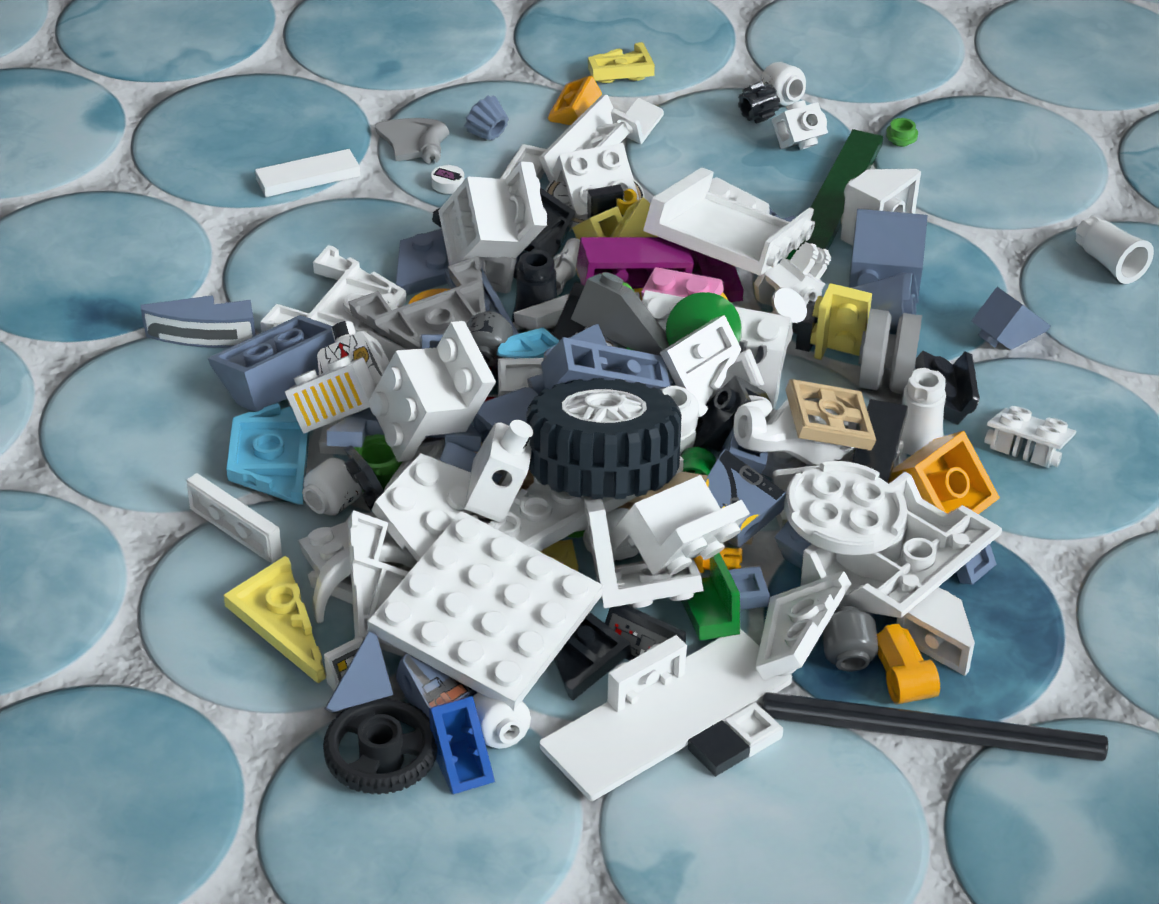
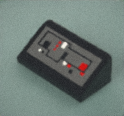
[605,605,686,661]

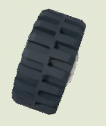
[526,378,682,500]

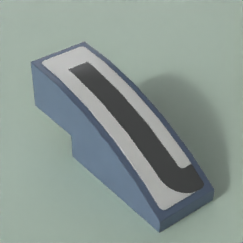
[141,295,256,348]

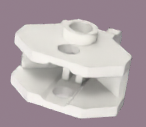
[754,242,831,310]

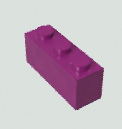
[576,237,694,289]

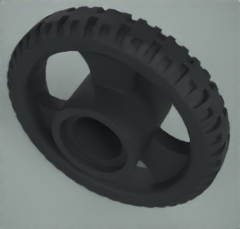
[323,698,437,795]

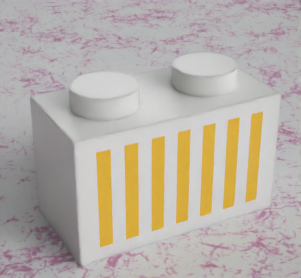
[285,356,376,434]

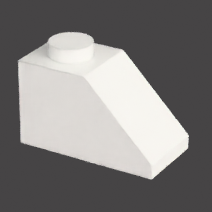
[896,587,975,676]

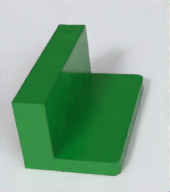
[681,552,740,641]

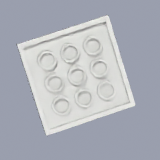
[367,511,604,712]

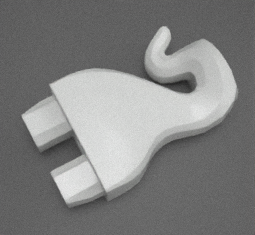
[734,395,855,466]

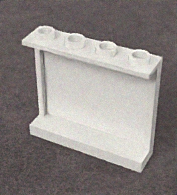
[643,167,815,276]

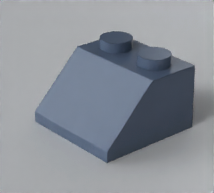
[849,209,928,296]

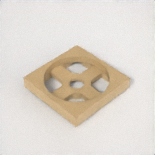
[785,379,876,450]

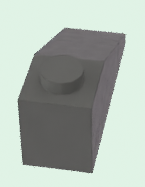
[571,272,669,356]

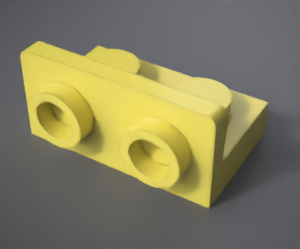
[810,283,872,360]

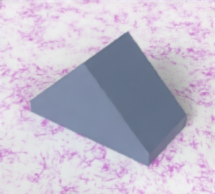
[324,631,394,713]

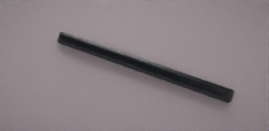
[762,692,1109,761]

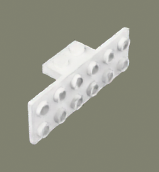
[540,629,792,801]

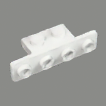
[539,95,629,182]

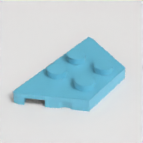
[226,403,310,504]

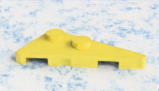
[223,556,326,683]

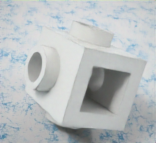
[772,100,828,150]

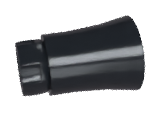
[512,250,557,322]

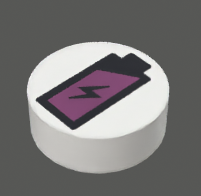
[431,165,465,194]

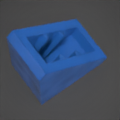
[429,696,495,795]

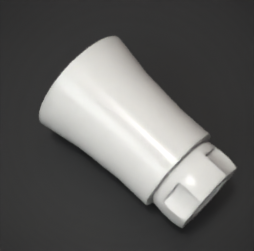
[1075,216,1154,284]
[900,368,946,455]

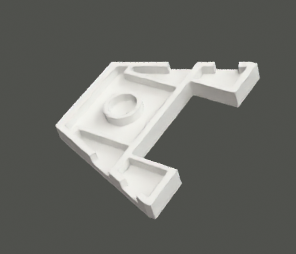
[260,245,406,335]
[372,453,519,562]
[348,510,409,656]

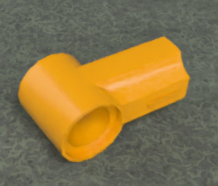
[877,623,940,705]

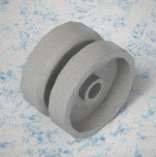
[858,308,922,394]

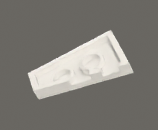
[756,571,851,680]

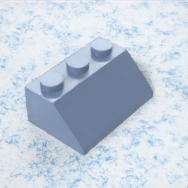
[208,315,335,412]

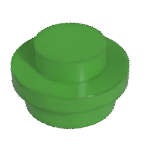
[886,118,918,147]

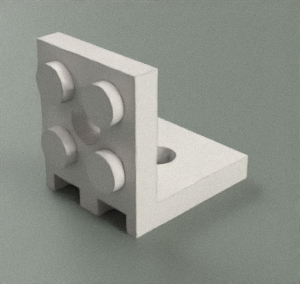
[583,496,703,608]

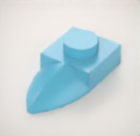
[497,327,559,359]

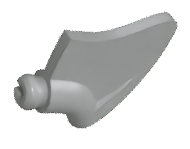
[375,118,449,164]

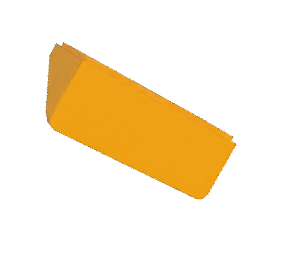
[548,75,602,125]

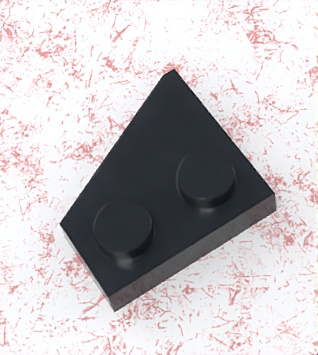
[554,612,631,700]

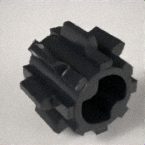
[738,81,780,124]

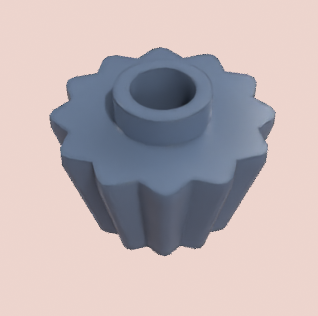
[464,95,509,140]

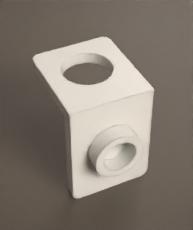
[610,98,664,144]

